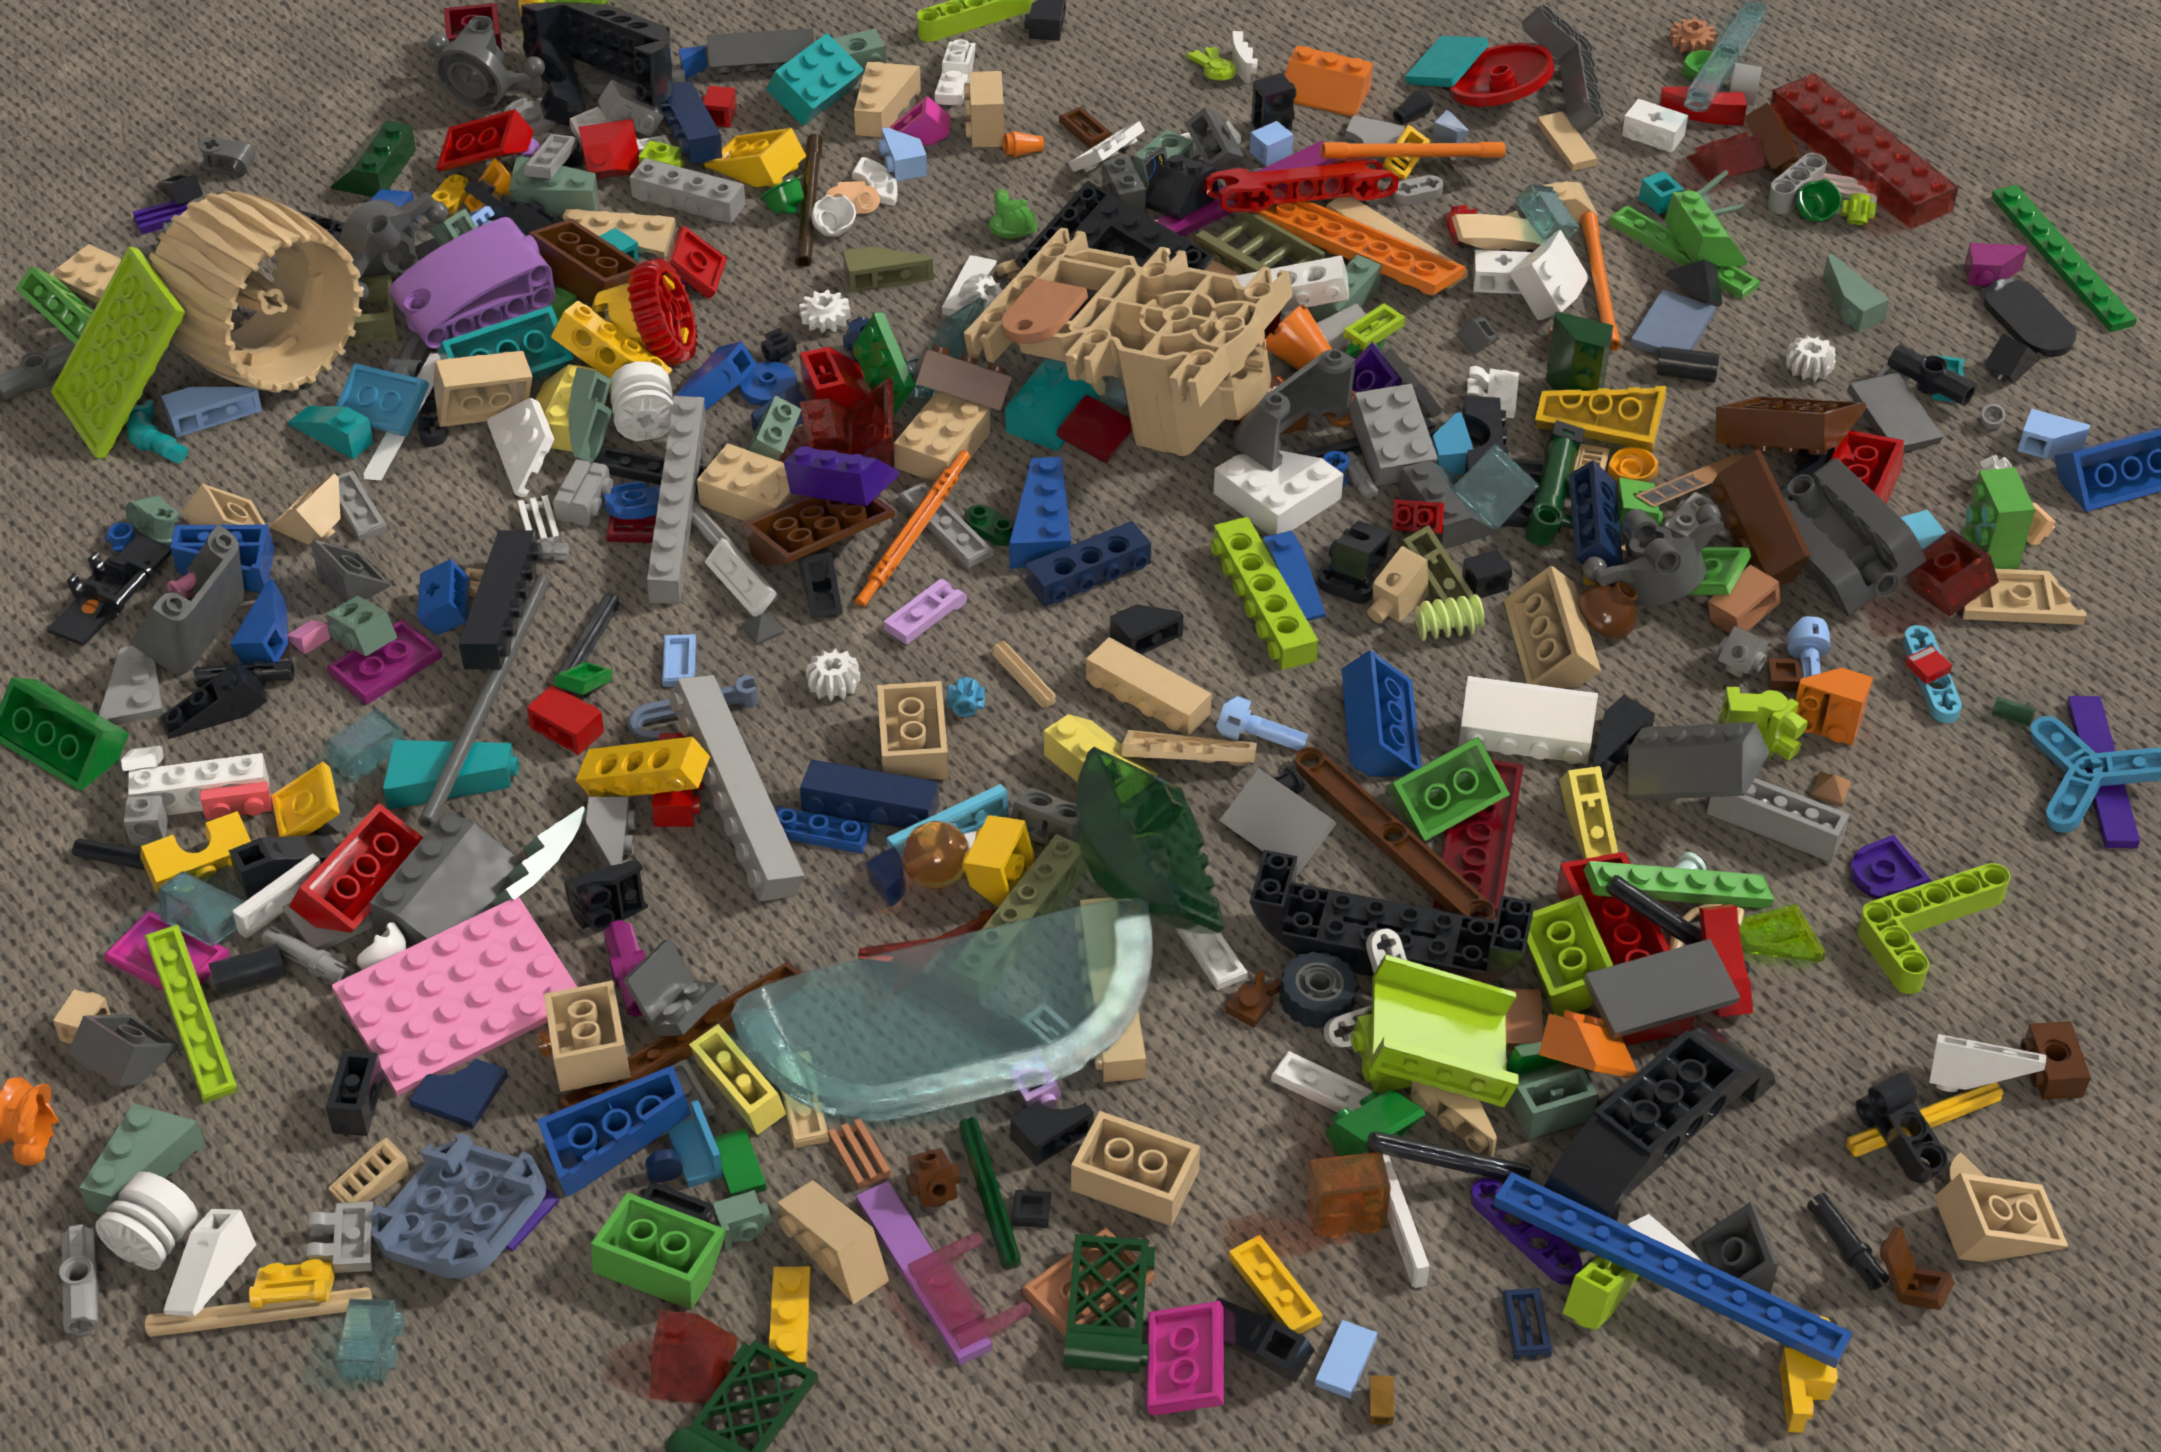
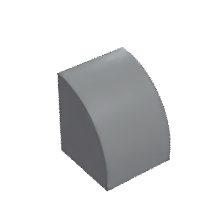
[1730,63,1762,106]

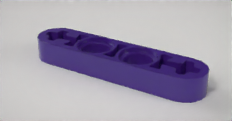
[1470,1178,1582,1285]

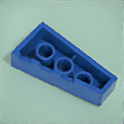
[1009,457,1071,569]
[537,1065,692,1197]

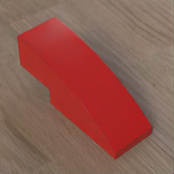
[1659,86,1747,125]

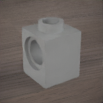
[124,795,168,847]

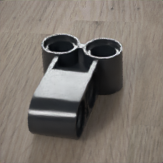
[1855,1072,1948,1183]

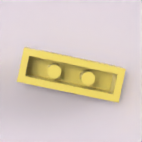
[689,1024,786,1135]

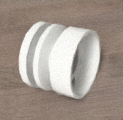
[609,361,673,441]
[95,1171,198,1271]

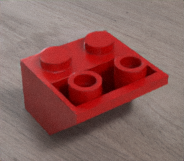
[800,347,874,416]

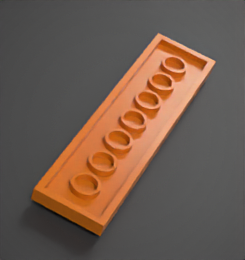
[1255,201,1466,295]

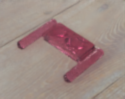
[907,1232,1031,1349]

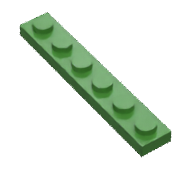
[1583,861,1774,908]

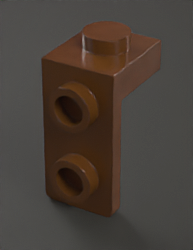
[1880,1227,1955,1310]

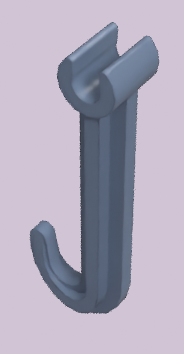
[628,675,759,742]

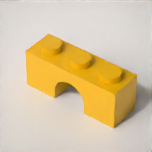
[140,811,251,893]

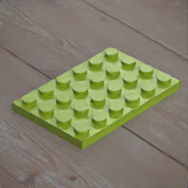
[50,246,186,459]

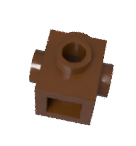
[906,1148,961,1208]

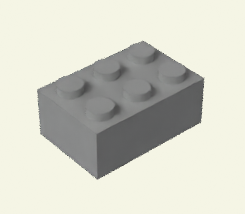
[1349,383,1438,486]

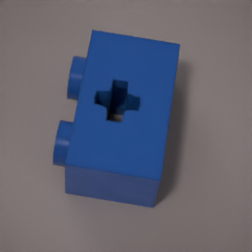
[417,559,470,635]

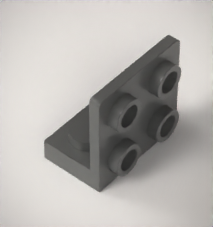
[624,940,725,1036]

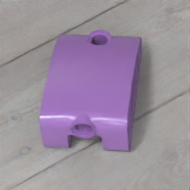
[389,217,555,348]

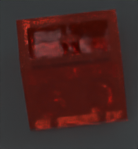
[1686,132,1767,183]

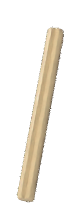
[145,1287,373,1337]

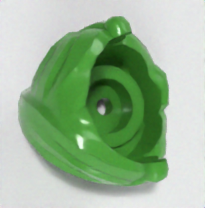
[989,189,1038,239]

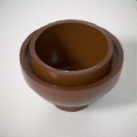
[1579,581,1638,639]

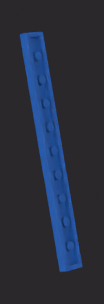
[1494,1172,1853,1368]

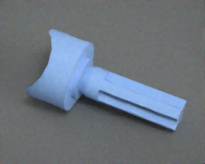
[1786,616,1831,678]
[1216,696,1308,751]

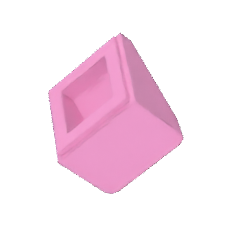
[288,620,330,654]

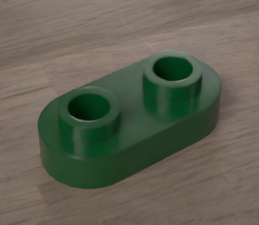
[964,505,1015,546]

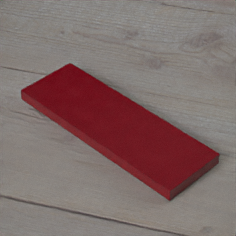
[1433,760,1524,917]

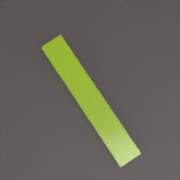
[145,924,238,1104]

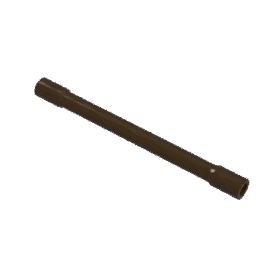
[795,134,823,267]

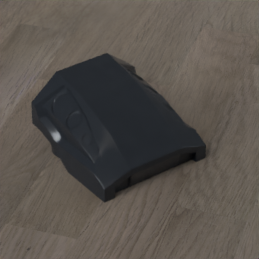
[564,860,648,932]

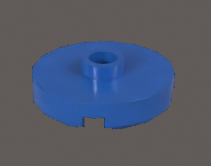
[739,362,797,406]
[604,481,660,520]

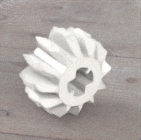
[958,272,1003,321]
[1786,335,1836,383]
[806,648,861,702]

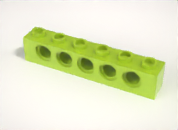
[1210,517,1319,670]

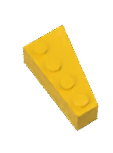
[1535,386,1667,451]

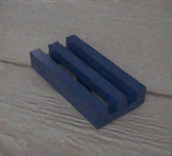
[1502,1288,1552,1359]

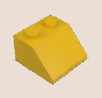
[962,815,1036,908]

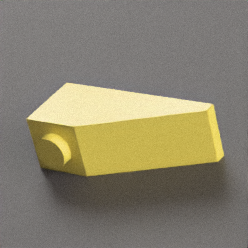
[1559,766,1618,859]

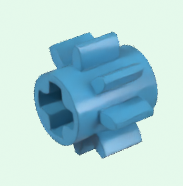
[946,677,985,717]

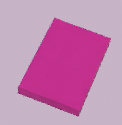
[104,910,230,991]
[1147,1301,1224,1415]

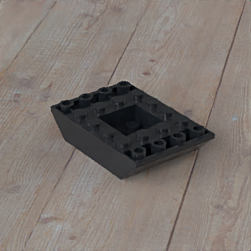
[1015,181,1215,313]

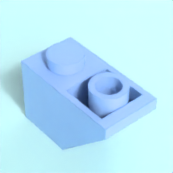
[878,127,927,181]
[2018,409,2090,459]

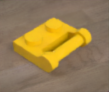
[249,1259,335,1309]

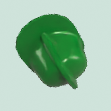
[759,174,804,214]

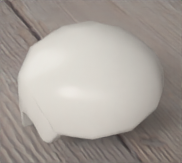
[811,194,856,237]
[357,923,406,970]

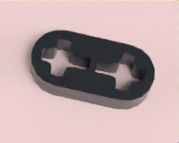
[1317,564,1373,604]

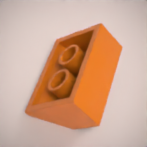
[1285,45,1373,117]

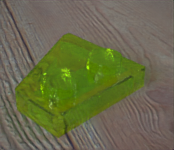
[1739,904,1826,962]

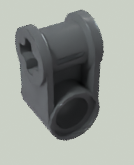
[198,137,256,177]

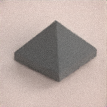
[742,612,784,645]

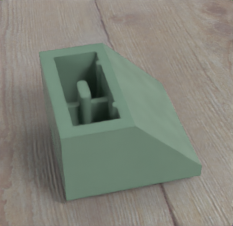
[1508,1062,1598,1140]

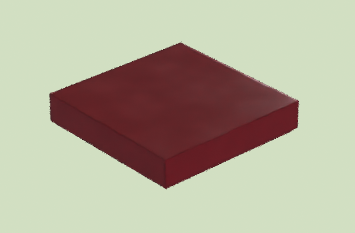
[1056,395,1132,463]

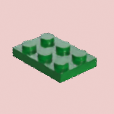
[852,312,915,420]

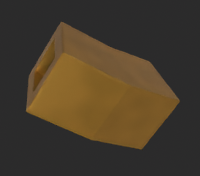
[1368,1375,1394,1425]

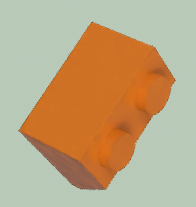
[1539,1010,1638,1079]

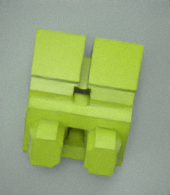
[1717,687,1808,761]

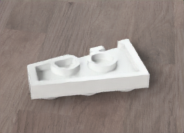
[1068,121,1145,172]

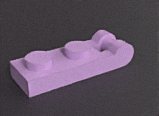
[884,579,967,645]

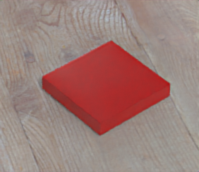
[666,225,727,298]

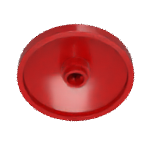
[1449,43,1555,107]

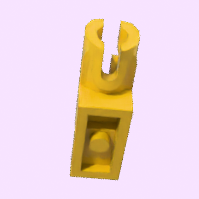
[1779,1316,1838,1433]

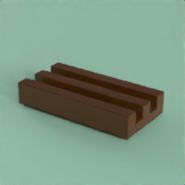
[1059,107,1112,149]

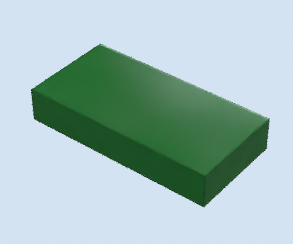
[554,662,613,695]
[714,1128,767,1197]

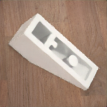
[1929,1034,2046,1092]

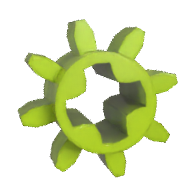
[1841,193,1876,225]

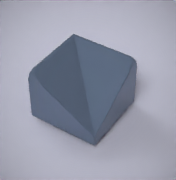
[1432,110,1469,143]

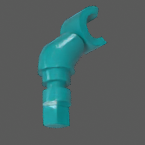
[124,399,189,463]

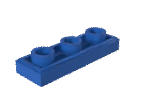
[775,806,872,854]

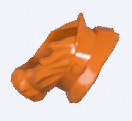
[0,1076,59,1166]

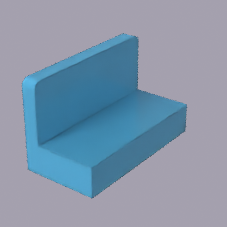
[666,1100,723,1188]

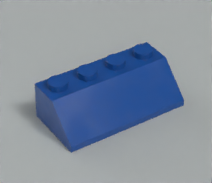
[2054,427,2161,512]
[1341,650,1421,777]

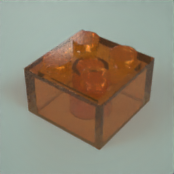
[1306,1152,1391,1238]

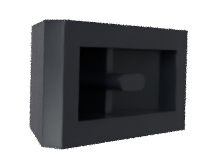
[1665,260,1723,307]

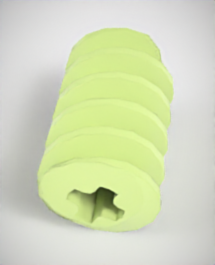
[1415,594,1484,641]

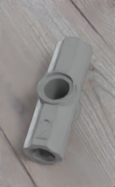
[59,1224,100,1336]

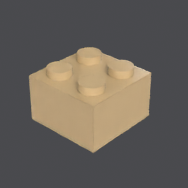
[964,71,1004,147]

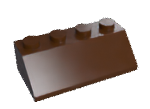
[1710,450,1811,586]

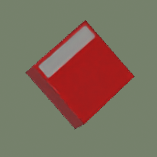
[1905,646,1952,684]

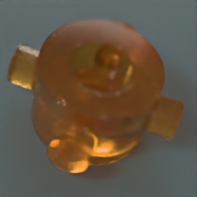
[536,1030,552,1055]

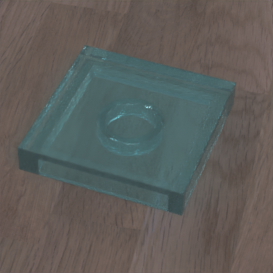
[1452,444,1539,530]

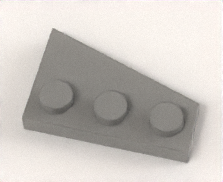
[99,646,164,725]

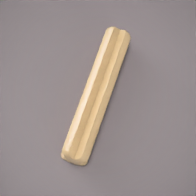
[992,641,1056,709]

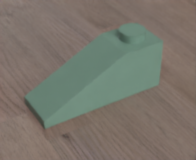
[1823,253,1889,332]

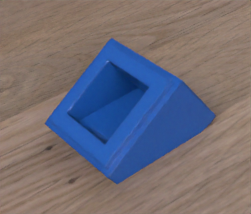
[679,45,707,79]

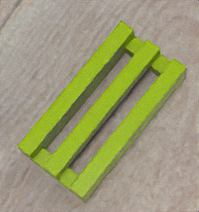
[1343,303,1405,351]

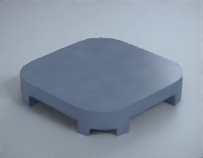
[369,1134,546,1279]

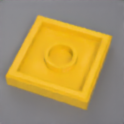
[271,761,340,837]

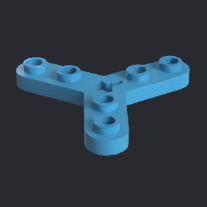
[2030,716,2161,833]

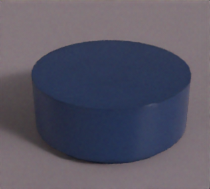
[645,1149,683,1183]

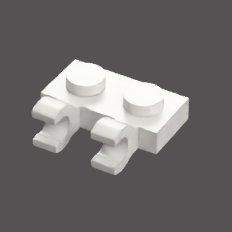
[1467,366,1519,418]

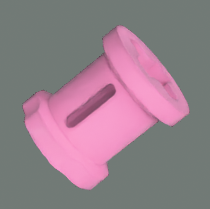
[167,572,197,599]

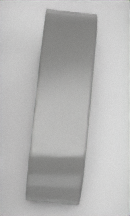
[1392,175,1444,205]

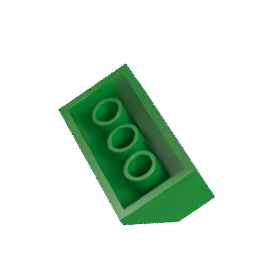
[0,677,129,791]

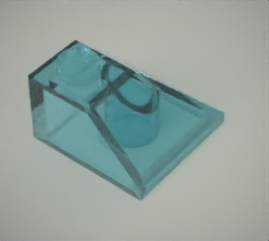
[159,871,245,947]

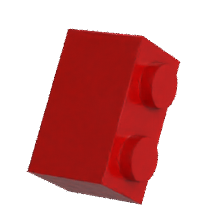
[527,684,604,755]

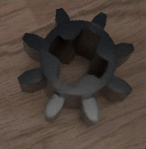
[761,328,797,364]

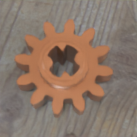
[1669,18,1717,54]

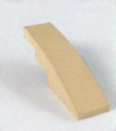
[1452,214,1552,252]

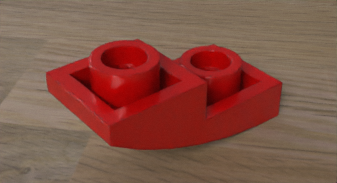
[1392,499,1444,534]

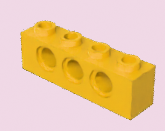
[551,300,672,378]
[575,737,710,797]

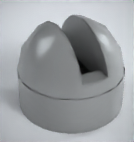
[1980,404,2006,430]

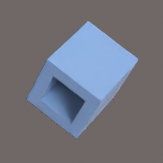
[1250,121,1294,166]

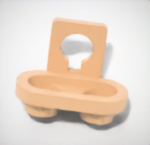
[825,181,880,214]

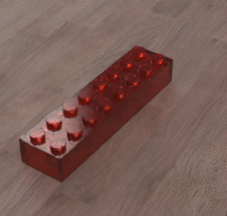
[1770,73,1959,230]

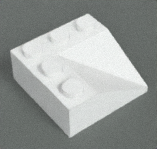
[1214,450,1343,535]

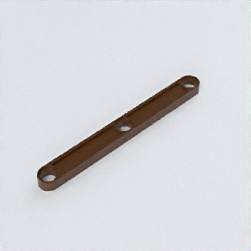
[1295,747,1495,921]

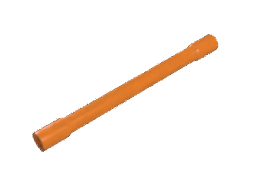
[1320,142,1506,159]
[1580,212,1621,351]

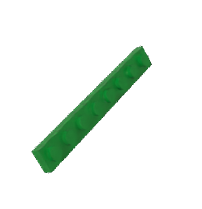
[1991,185,2137,332]

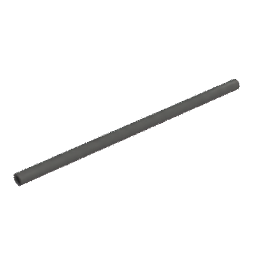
[418,575,550,830]

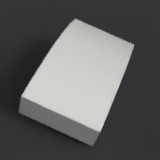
[1232,31,1258,84]

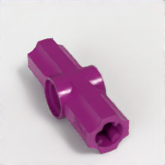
[603,920,646,1017]

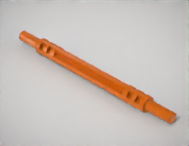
[854,450,971,607]

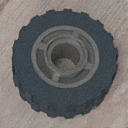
[1279,952,1358,1029]

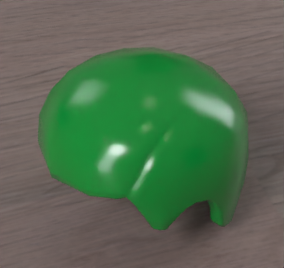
[1796,179,1842,223]

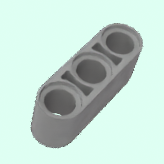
[1767,153,1827,214]

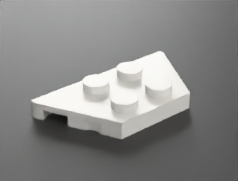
[487,398,555,497]

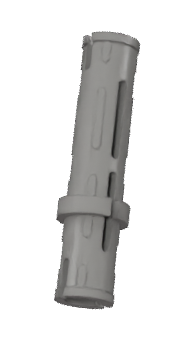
[261,926,353,983]

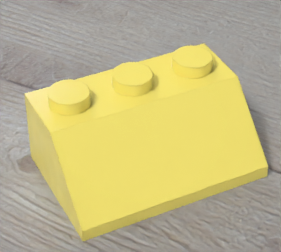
[535,364,597,452]
[1044,714,1158,809]

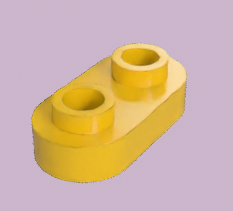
[431,174,469,215]

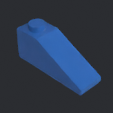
[1263,530,1326,621]

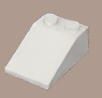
[1509,230,1589,320]

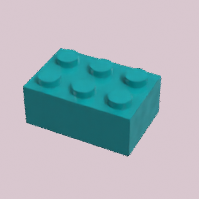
[766,33,865,126]

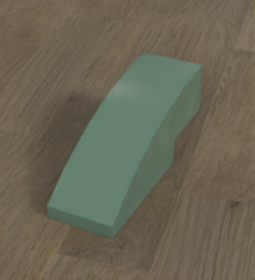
[569,367,613,464]

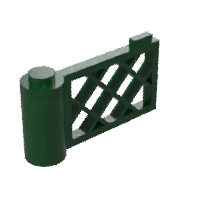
[1064,1234,1156,1373]
[665,1340,818,1452]

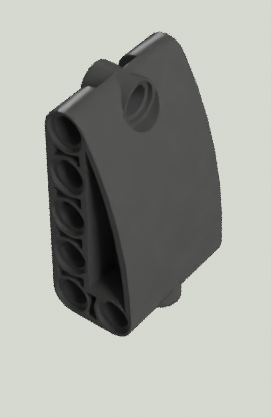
[1782,457,1926,616]

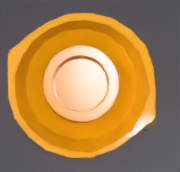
[1608,447,1658,482]

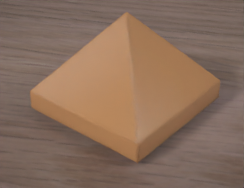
[1810,772,1851,806]

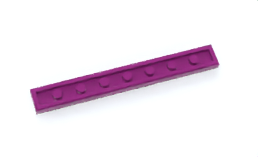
[1156,140,1337,236]

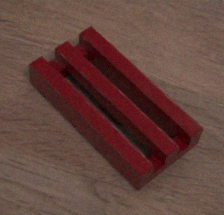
[606,516,656,543]

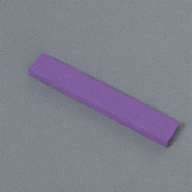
[856,1181,992,1366]

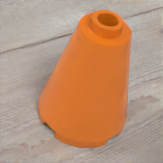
[1265,304,1332,371]

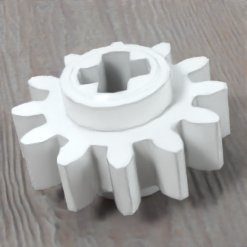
[799,290,851,333]

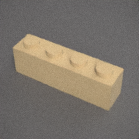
[1086,637,1212,736]

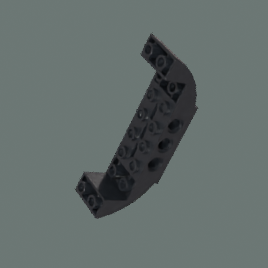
[521,2,673,107]
[1249,850,1535,983]
[1544,1027,1776,1221]

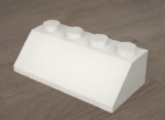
[1459,676,1598,764]

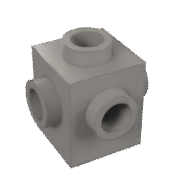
[1718,626,1770,678]

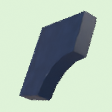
[409,1058,508,1129]

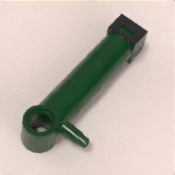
[1525,420,1585,546]

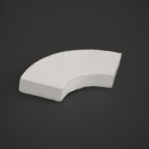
[852,157,898,206]

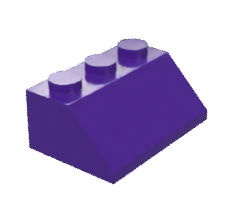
[784,446,899,506]

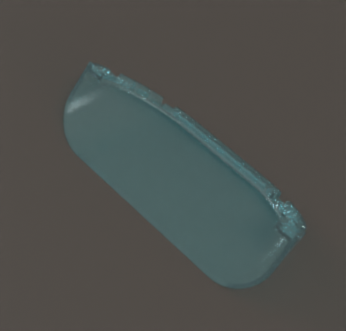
[731,898,1153,1121]

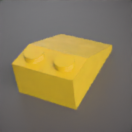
[704,128,806,188]

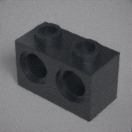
[1251,73,1296,131]

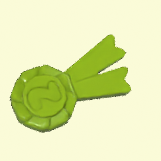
[1187,47,1237,81]

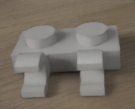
[307,1201,374,1273]

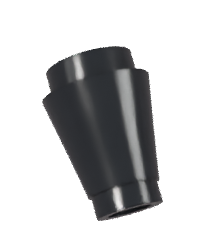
[1393,89,1433,125]

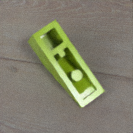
[1562,1256,1639,1331]

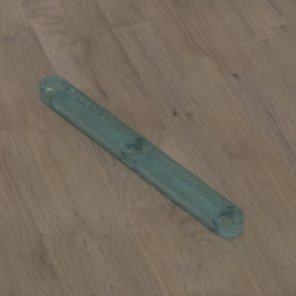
[1684,1,1767,112]

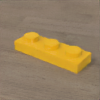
[1229,1235,1323,1334]
[768,1266,811,1369]

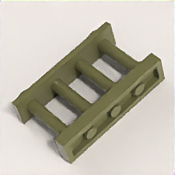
[1195,212,1325,275]

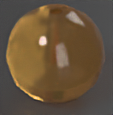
[902,820,971,890]

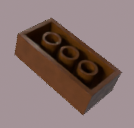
[528,219,640,306]

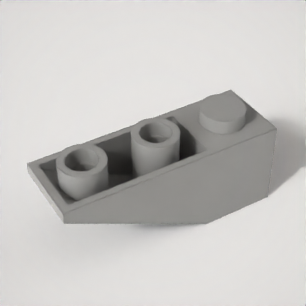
[586,797,636,867]

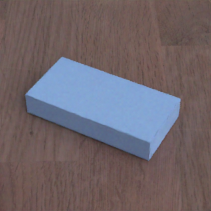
[662,634,696,687]
[1315,1320,1377,1399]

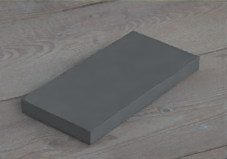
[1583,939,1741,1039]

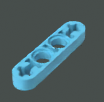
[1903,625,1962,723]

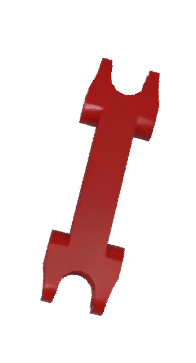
[1204,157,1399,212]

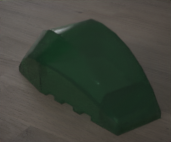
[1076,747,1225,934]

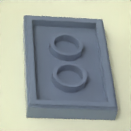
[1630,289,1716,355]

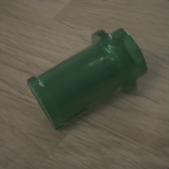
[1992,696,2036,727]

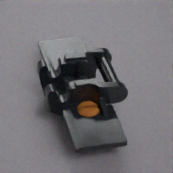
[47,535,172,646]

